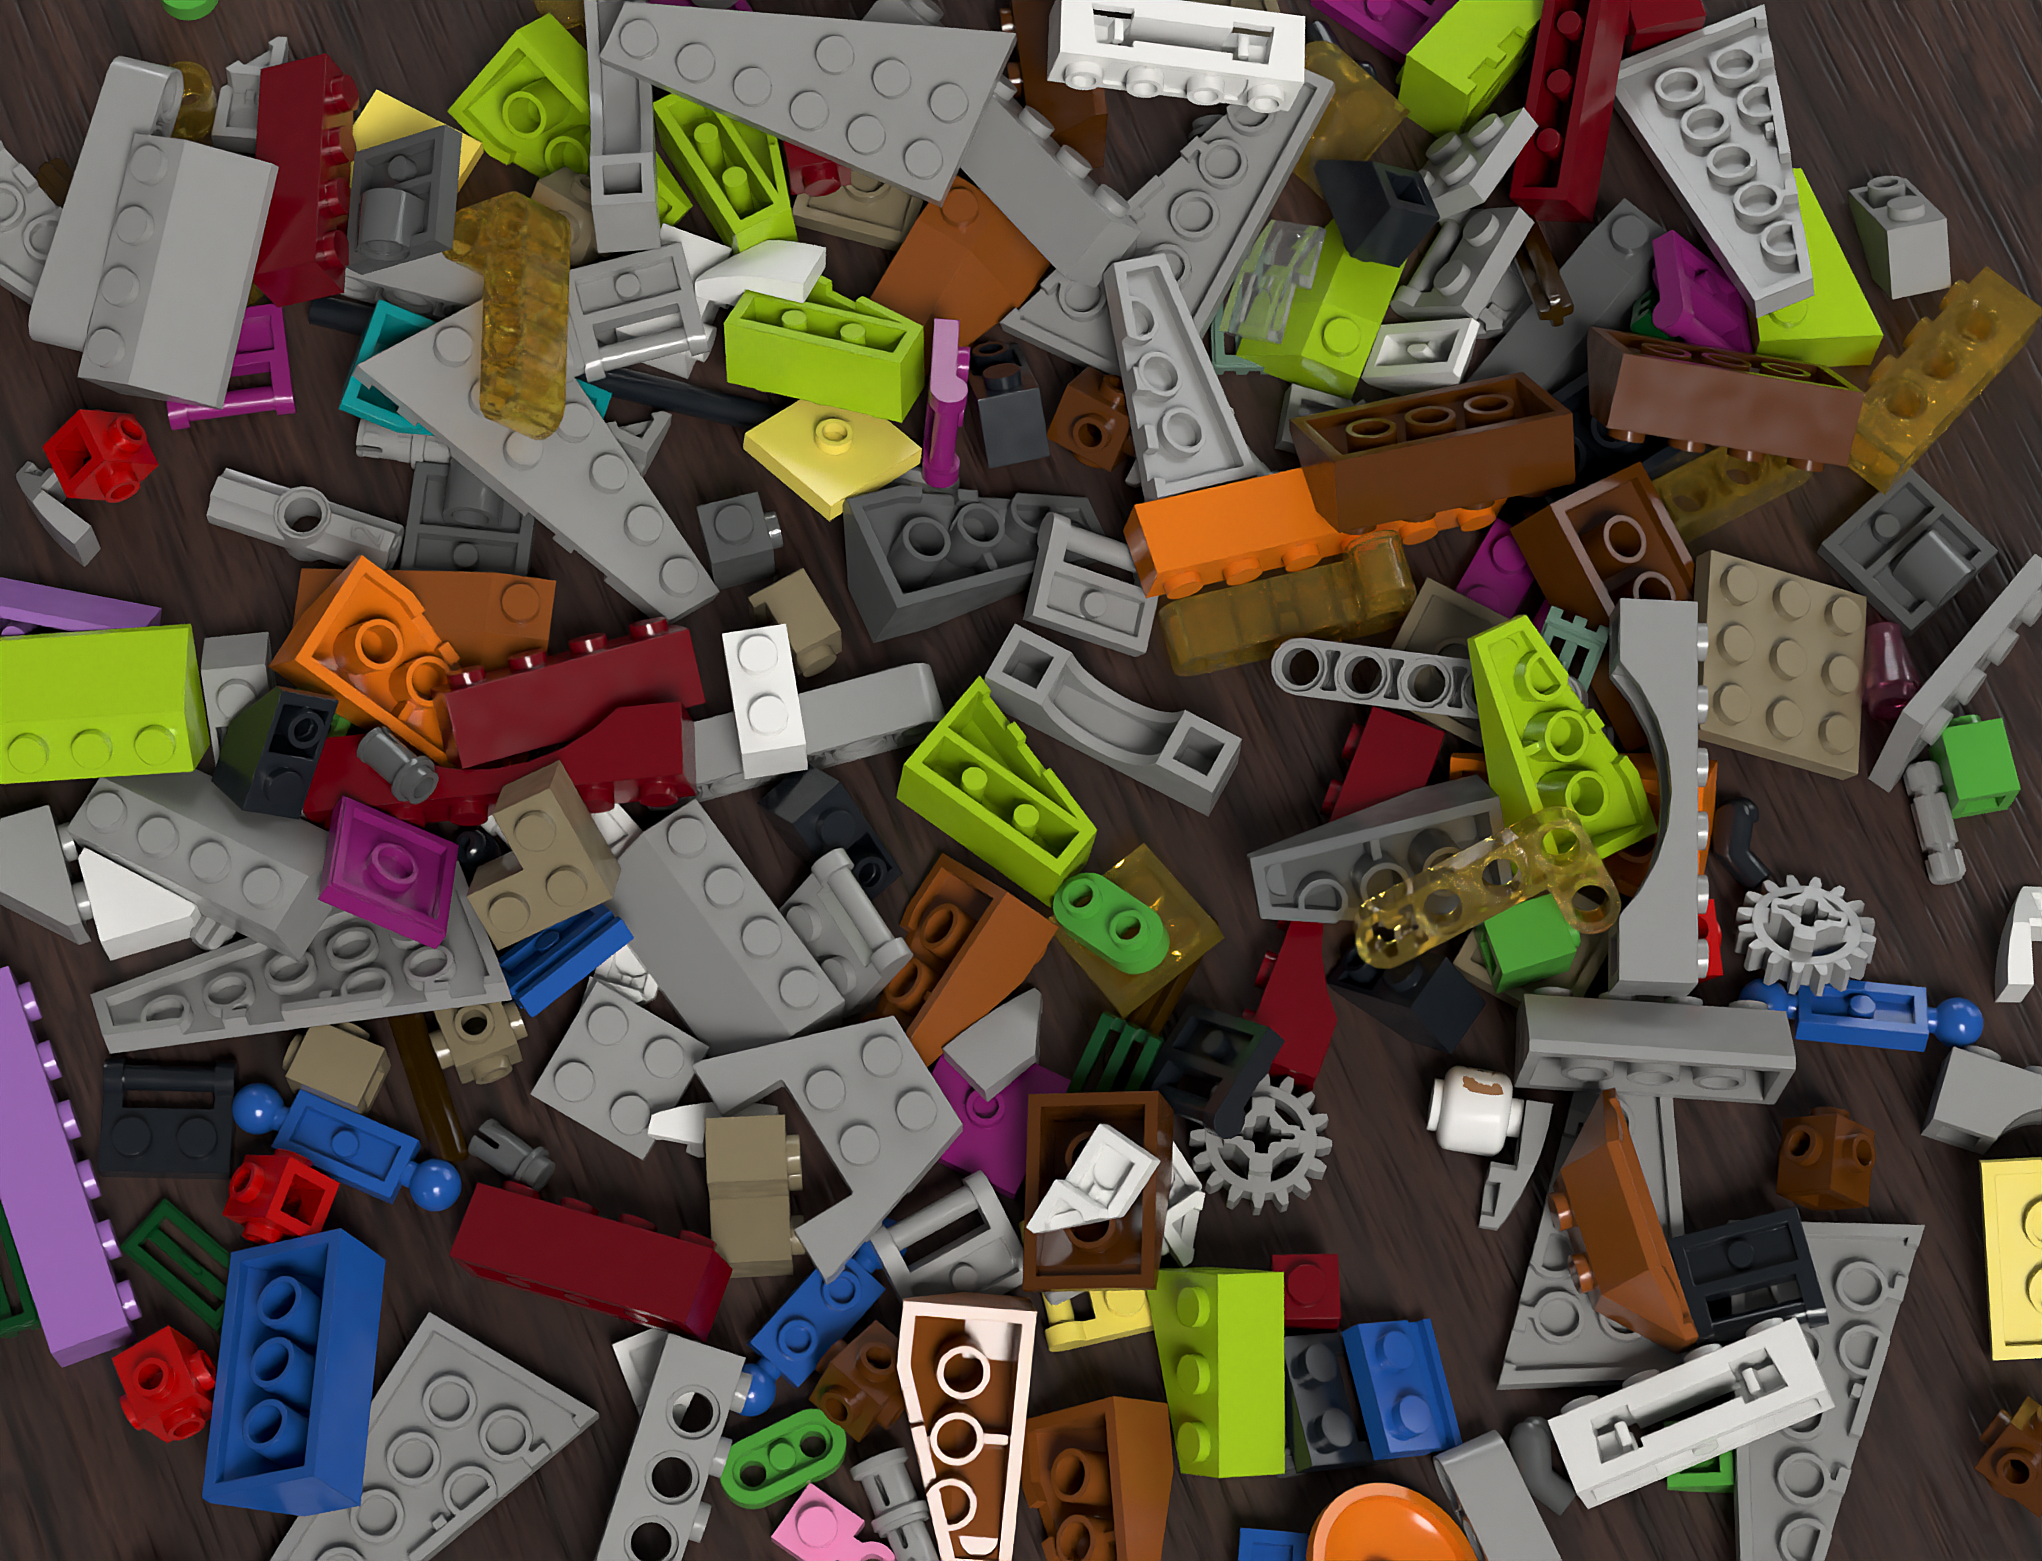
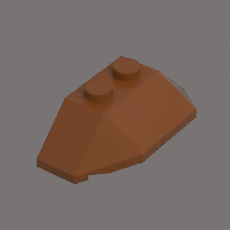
[1547,1087,1699,1354]

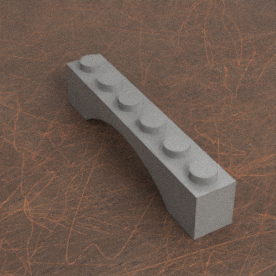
[584,0,661,253]
[1608,598,1709,997]

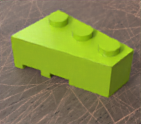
[1396,0,1544,138]
[653,93,798,256]
[1746,168,1884,367]
[724,275,925,423]
[896,676,1097,908]
[1147,1267,1285,1478]

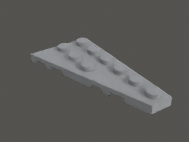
[599,2,1017,207]
[1613,4,1814,318]
[1000,68,1336,377]
[352,284,720,624]
[90,861,512,1054]
[1496,995,1695,1390]
[1727,1220,1925,1561]
[270,1312,600,1561]

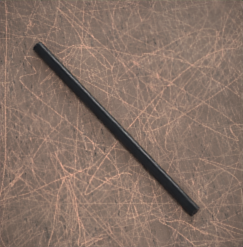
[308,296,915,442]

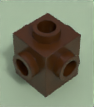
[1047,366,1136,472]
[1776,1107,1876,1212]
[808,1320,906,1442]
[1974,1396,2042,1518]

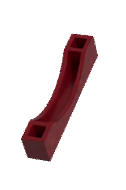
[303,701,697,832]
[1241,706,1445,1093]

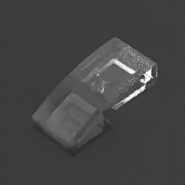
[1219,219,1326,344]

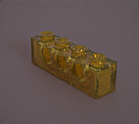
[1847,266,2042,495]

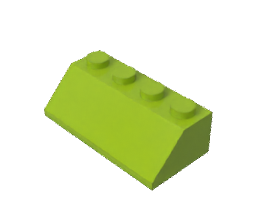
[0,624,210,784]

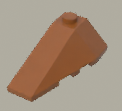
[870,175,1052,382]
[292,568,556,673]
[859,853,1059,1067]
[896,1292,1037,1561]
[1021,1396,1174,1561]

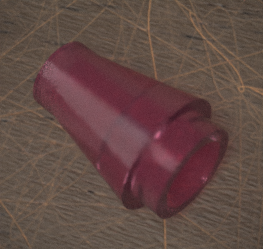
[1860,622,1923,721]

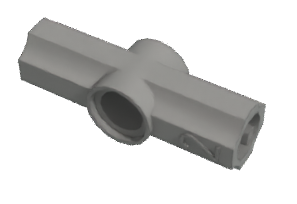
[207,468,405,570]

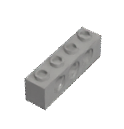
[594,1333,753,1561]

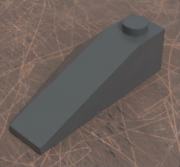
[843,485,1106,643]
[1247,774,1517,932]

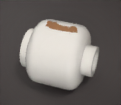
[1426,1066,1524,1156]

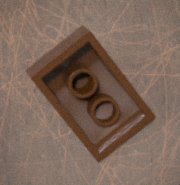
[1022,1091,1174,1292]

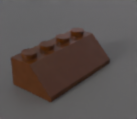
[998,0,1108,169]
[1587,326,1865,472]
[1289,372,1575,535]
[1510,461,1696,753]

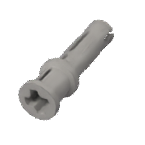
[850,1447,940,1561]

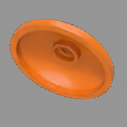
[1306,1483,1478,1561]

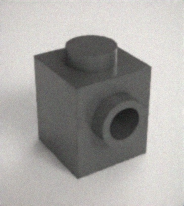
[696,491,783,590]

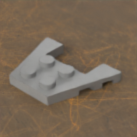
[692,1016,963,1285]

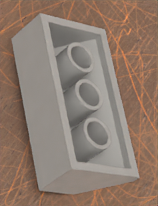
[77,133,279,410]
[66,769,334,962]
[602,798,845,1058]
[1514,987,1796,1105]

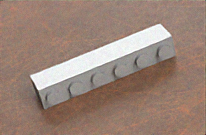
[861,0,1142,288]

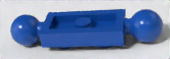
[1738,978,1984,1052]
[231,1082,462,1212]
[735,1217,908,1417]

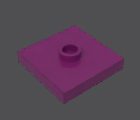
[318,796,459,949]
[931,1054,1071,1200]

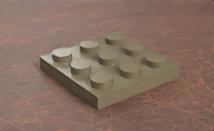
[1694,550,1867,780]

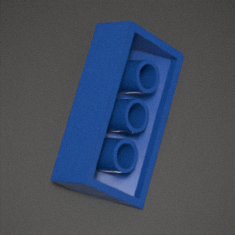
[202,1228,386,1517]

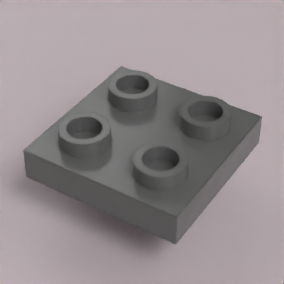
[346,125,462,275]
[400,458,537,577]
[1817,465,1998,639]

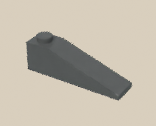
[1466,198,1667,395]

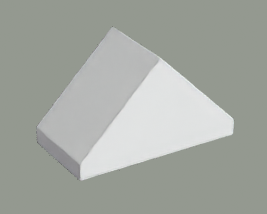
[1361,318,1480,396]
[78,847,202,961]

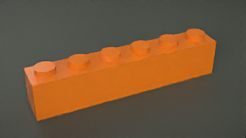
[1123,467,1507,599]

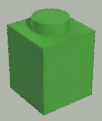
[1928,715,2021,819]
[1474,892,1581,994]

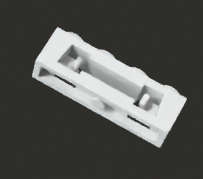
[1047,0,1305,113]
[1547,1317,1835,1509]

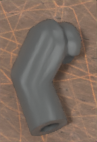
[1509,1416,1577,1517]

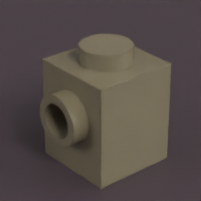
[283,1022,391,1117]

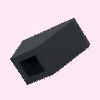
[1313,159,1440,268]
[967,341,1050,469]
[211,686,339,820]
[757,764,903,901]
[1326,933,1486,1054]

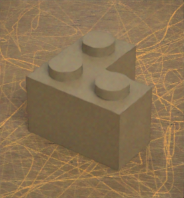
[466,760,621,950]
[705,1114,805,1278]

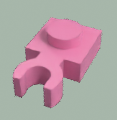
[771,1483,896,1561]

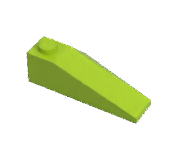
[447,13,693,229]
[1236,218,1409,400]
[1467,615,1658,882]

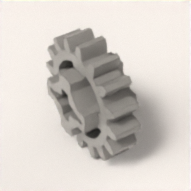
[1733,875,1876,996]
[1189,1074,1332,1215]

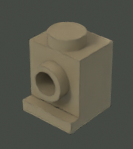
[748,568,842,677]

